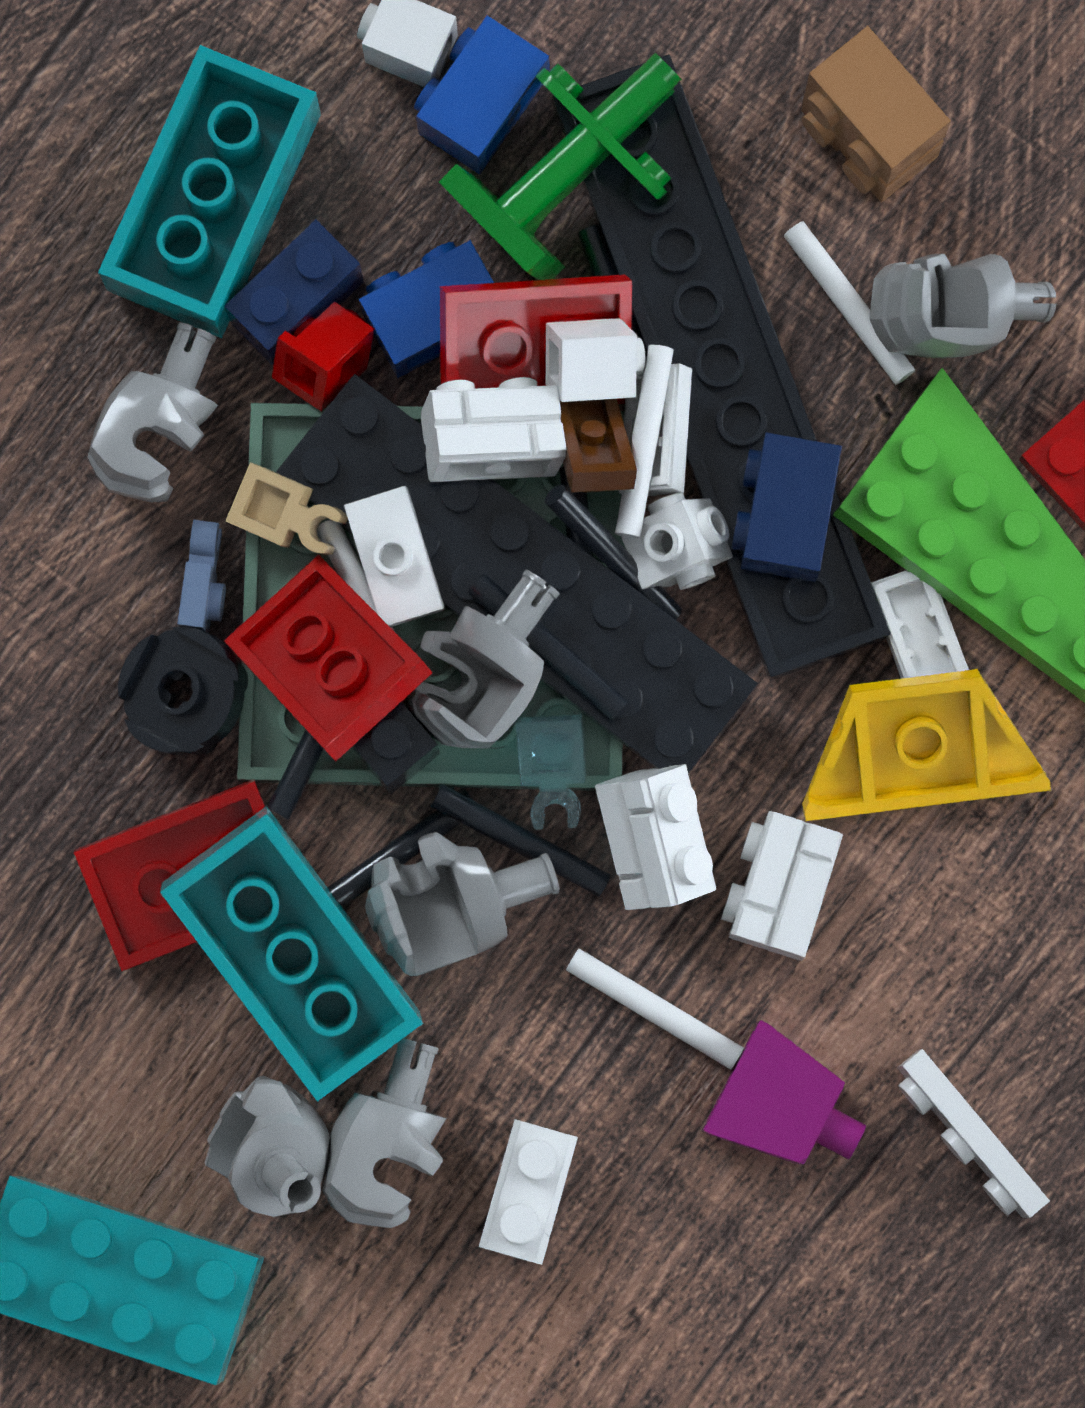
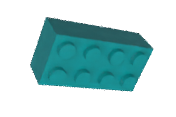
[98,45,321,338]
[160,806,423,1101]
[0,1176,265,1385]

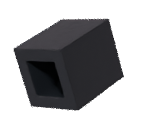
[351,702,440,795]

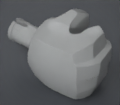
[870,254,1056,359]
[87,322,218,502]
[407,570,560,749]
[365,832,560,976]
[321,1038,447,1228]
[204,1076,330,1217]

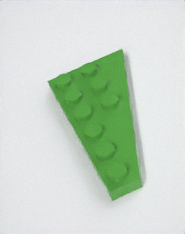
[833,368,1085,703]

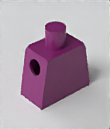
[701,1020,866,1165]

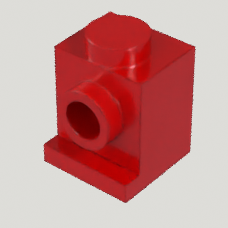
[272,302,375,412]

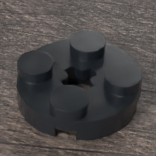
[118,626,248,756]

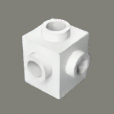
[621,493,733,590]

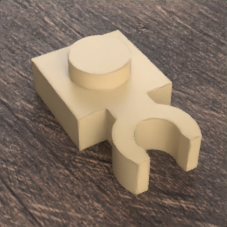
[226,462,348,555]

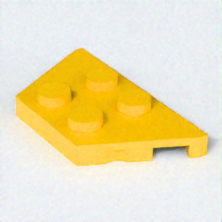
[802,669,1051,821]

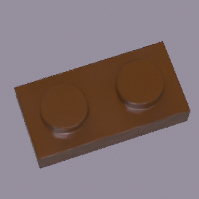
[560,399,637,493]

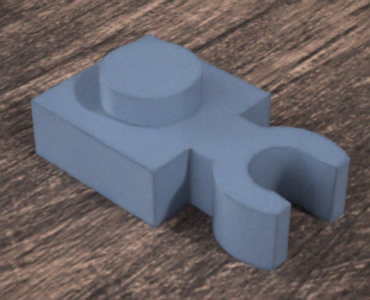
[177,520,226,633]

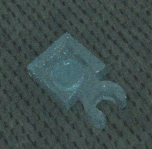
[516,714,586,830]

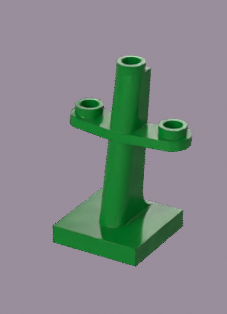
[439,53,682,280]

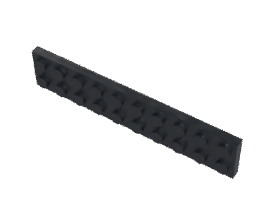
[552,54,891,681]

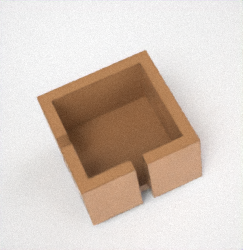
[801,26,951,203]

